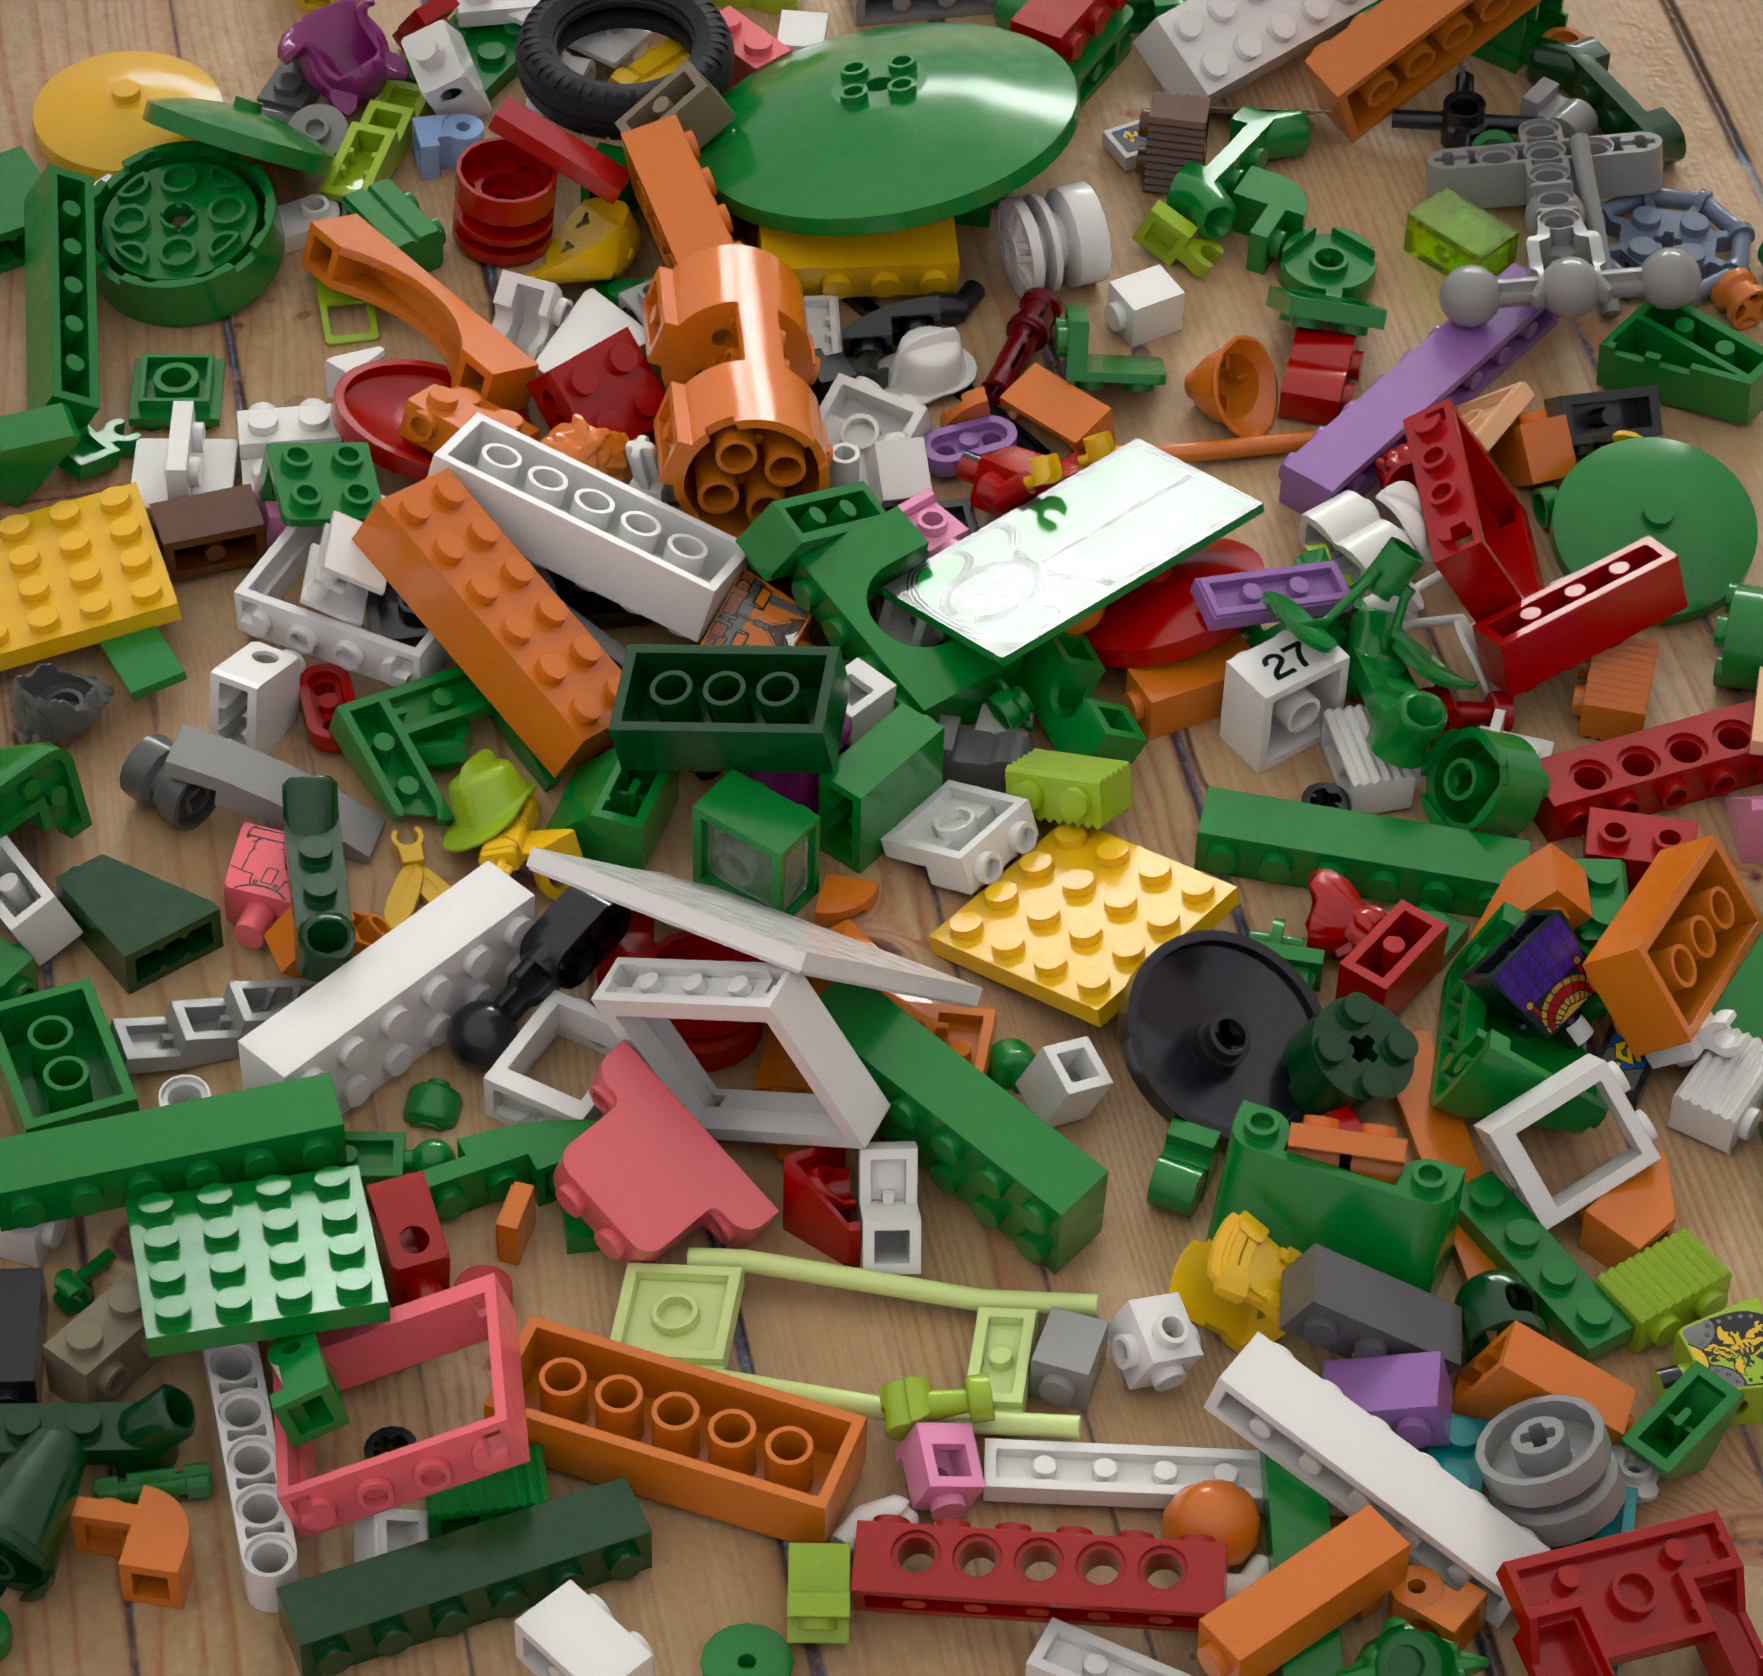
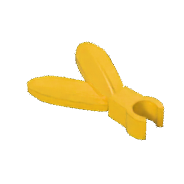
[384,826,451,929]

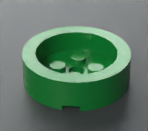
[94,141,285,327]

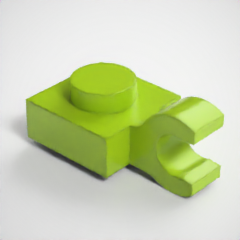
[1131,199,1224,279]

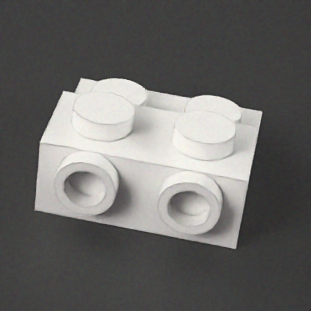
[819,373,933,488]
[237,398,342,491]
[881,780,1039,895]

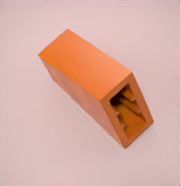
[1121,632,1251,740]
[1452,1320,1636,1445]

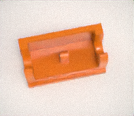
[999,362,1116,455]

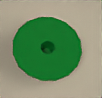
[700,1623,794,1676]

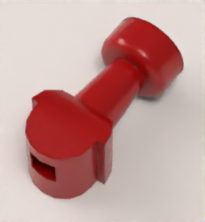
[1419,684,1515,742]

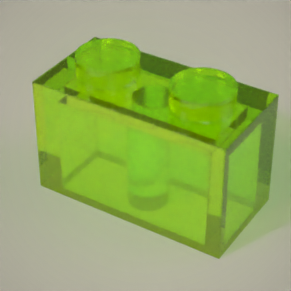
[1403,187,1519,276]

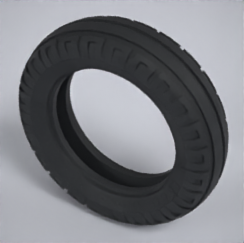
[515,0,734,140]

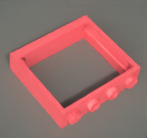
[273,1273,530,1539]

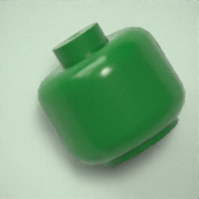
[987,1038,1036,1093]
[402,1078,463,1132]

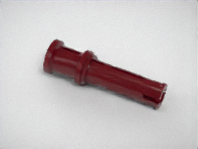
[981,287,1063,406]

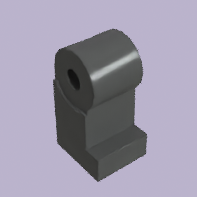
[938,714,1035,793]

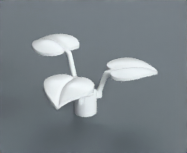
[1362,481,1501,697]

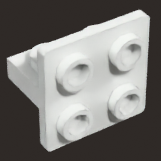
[131,401,238,515]

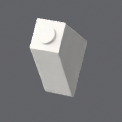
[534,288,657,402]

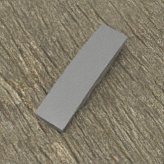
[164,723,385,865]
[110,978,318,1074]

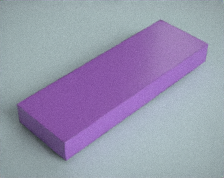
[1190,560,1356,631]

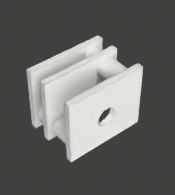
[299,510,387,628]

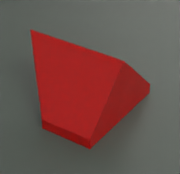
[783,1146,861,1267]

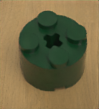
[1283,992,1419,1123]

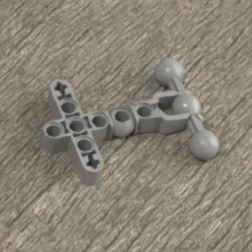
[1427,118,1702,328]

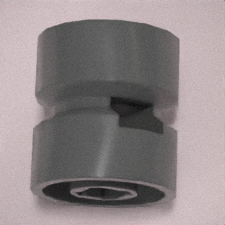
[120,733,216,831]

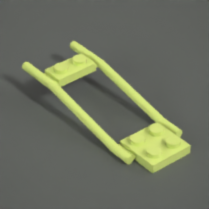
[610,1247,1100,1439]

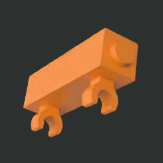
[1196,1504,1411,1676]

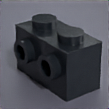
[1544,385,1663,456]

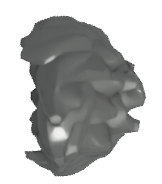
[10,663,114,748]

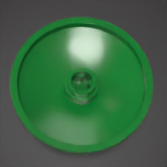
[142,96,335,175]
[1550,437,1758,626]

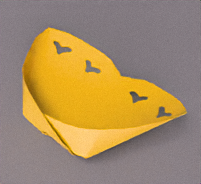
[525,197,643,284]

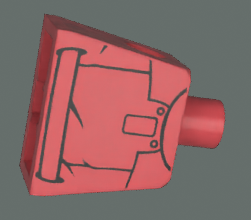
[224,822,291,949]

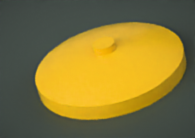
[32,51,223,182]

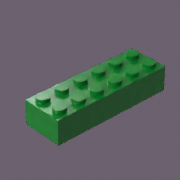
[818,981,1108,1275]

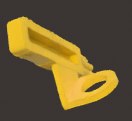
[478,792,583,900]

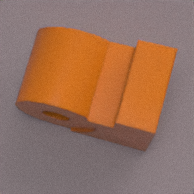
[1388,1565,1488,1651]

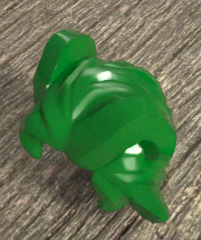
[1335,1616,1490,1676]

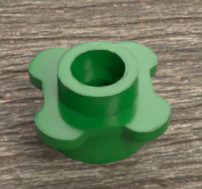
[986,677,1034,732]

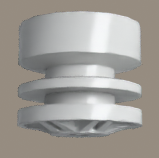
[996,181,1112,297]

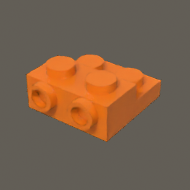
[398,383,541,454]

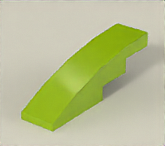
[320,80,431,202]

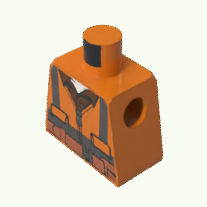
[700,569,815,646]

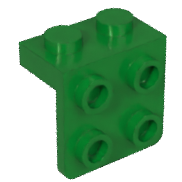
[1054,304,1167,392]
[257,442,382,527]

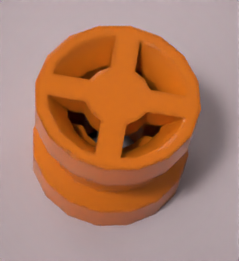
[1710,267,1763,330]

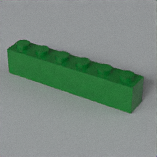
[24,164,100,429]
[1194,786,1531,918]
[0,1073,347,1232]

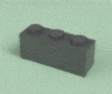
[1279,1243,1462,1375]

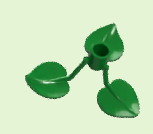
[1261,537,1480,690]

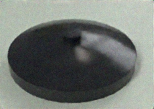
[1118,930,1322,1148]

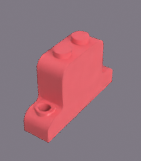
[553,1040,779,1266]

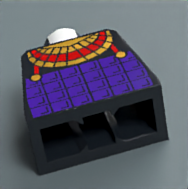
[1461,909,1597,1049]

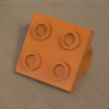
[1287,1115,1408,1185]

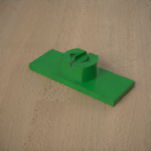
[98,626,187,701]

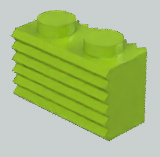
[1005,748,1133,830]
[1596,1227,1732,1353]

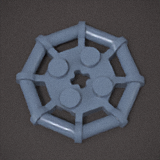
[1601,188,1755,308]

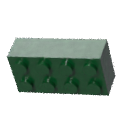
[608,644,851,774]

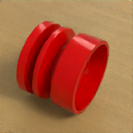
[452,137,557,266]

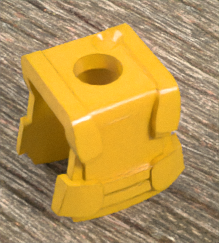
[1169,1210,1302,1354]

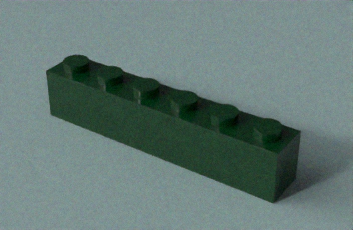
[276,1476,652,1676]

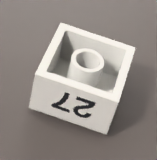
[1219,630,1350,774]

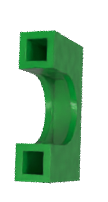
[790,506,1024,723]

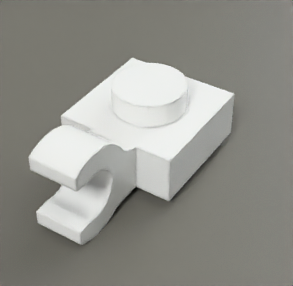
[1645,1009,1751,1069]

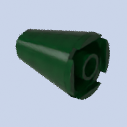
[0,1426,87,1602]

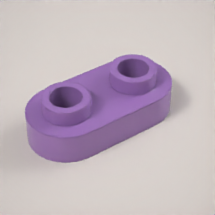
[924,415,1017,478]

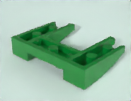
[329,666,561,826]

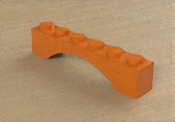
[301,213,539,411]

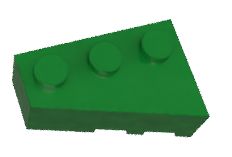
[1596,300,1763,426]

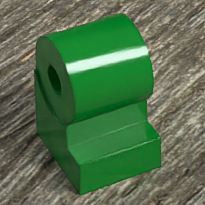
[1147,1117,1221,1217]

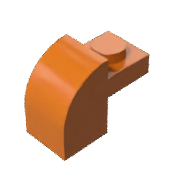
[71,1485,194,1609]

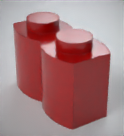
[1278,327,1364,425]

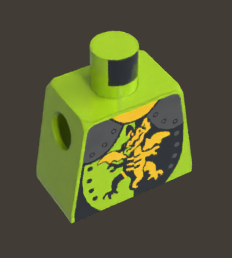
[1650,1296,1763,1426]

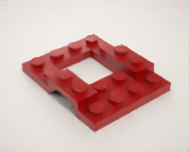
[1495,1510,1763,1676]

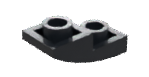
[842,295,941,360]

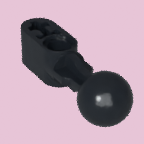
[446,886,631,1072]

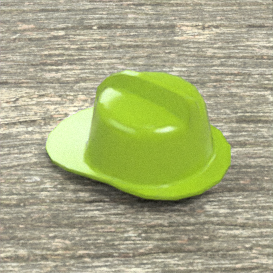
[442,748,538,853]

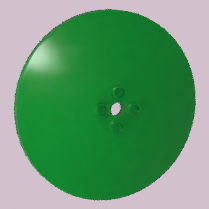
[697,22,1080,236]

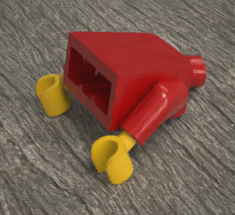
[956,431,1116,518]

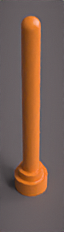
[1086,430,1316,463]

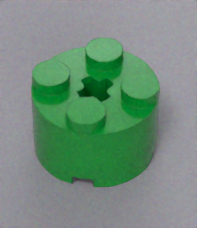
[1713,583,1763,692]
[1420,727,1551,838]

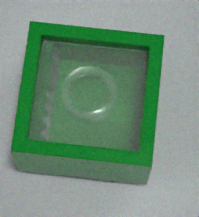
[692,768,820,916]

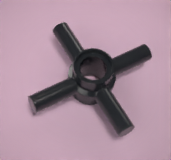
[1391,71,1535,149]

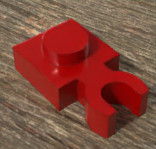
[392,0,460,51]

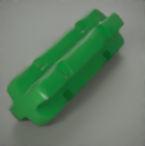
[92,1462,213,1504]

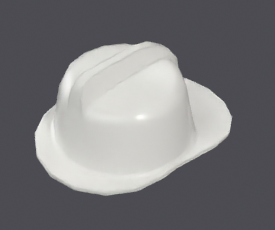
[878,326,978,404]

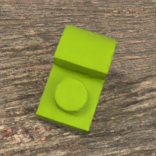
[787,1543,850,1644]

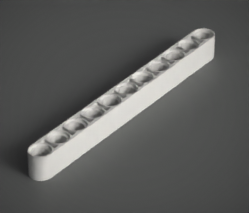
[158,1075,300,1613]

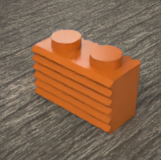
[1570,637,1659,741]

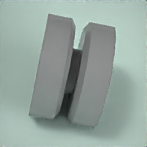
[1475,1394,1626,1548]

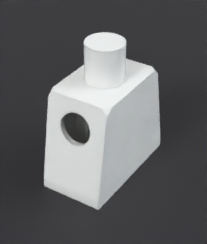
[401,20,493,118]
[209,642,306,755]

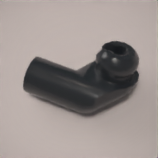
[922,280,985,326]

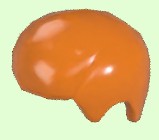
[1162,1479,1262,1570]

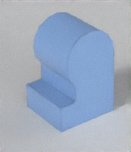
[412,113,484,181]

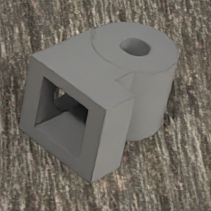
[1519,77,1598,138]

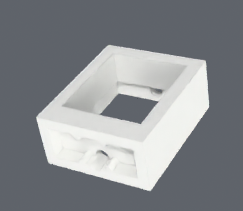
[483,990,621,1126]
[1473,1053,1661,1230]

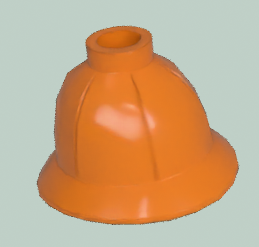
[1184,335,1278,437]

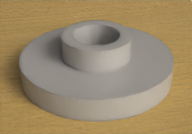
[288,104,349,159]

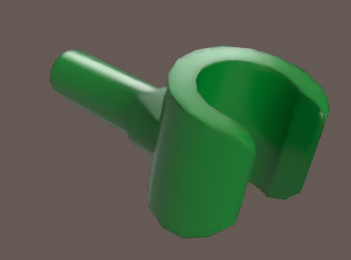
[53,1248,116,1316]

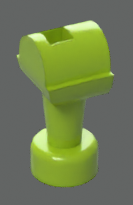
[878,1373,995,1441]

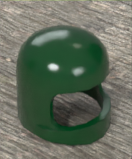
[1454,1269,1552,1363]

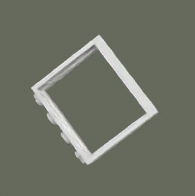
[234,495,451,687]
[591,957,891,1149]

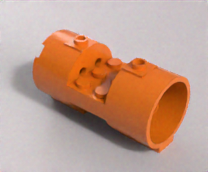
[642,245,833,538]

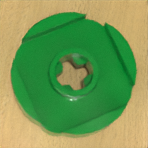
[1279,227,1377,299]

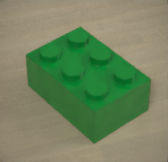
[0,978,139,1135]

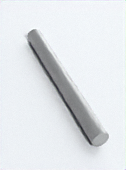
[1569,133,1621,319]

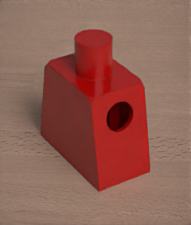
[366,1171,450,1308]

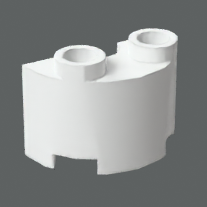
[492,269,573,361]

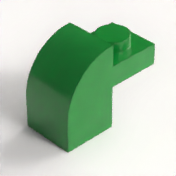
[1231,165,1308,275]

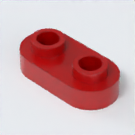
[299,663,356,753]

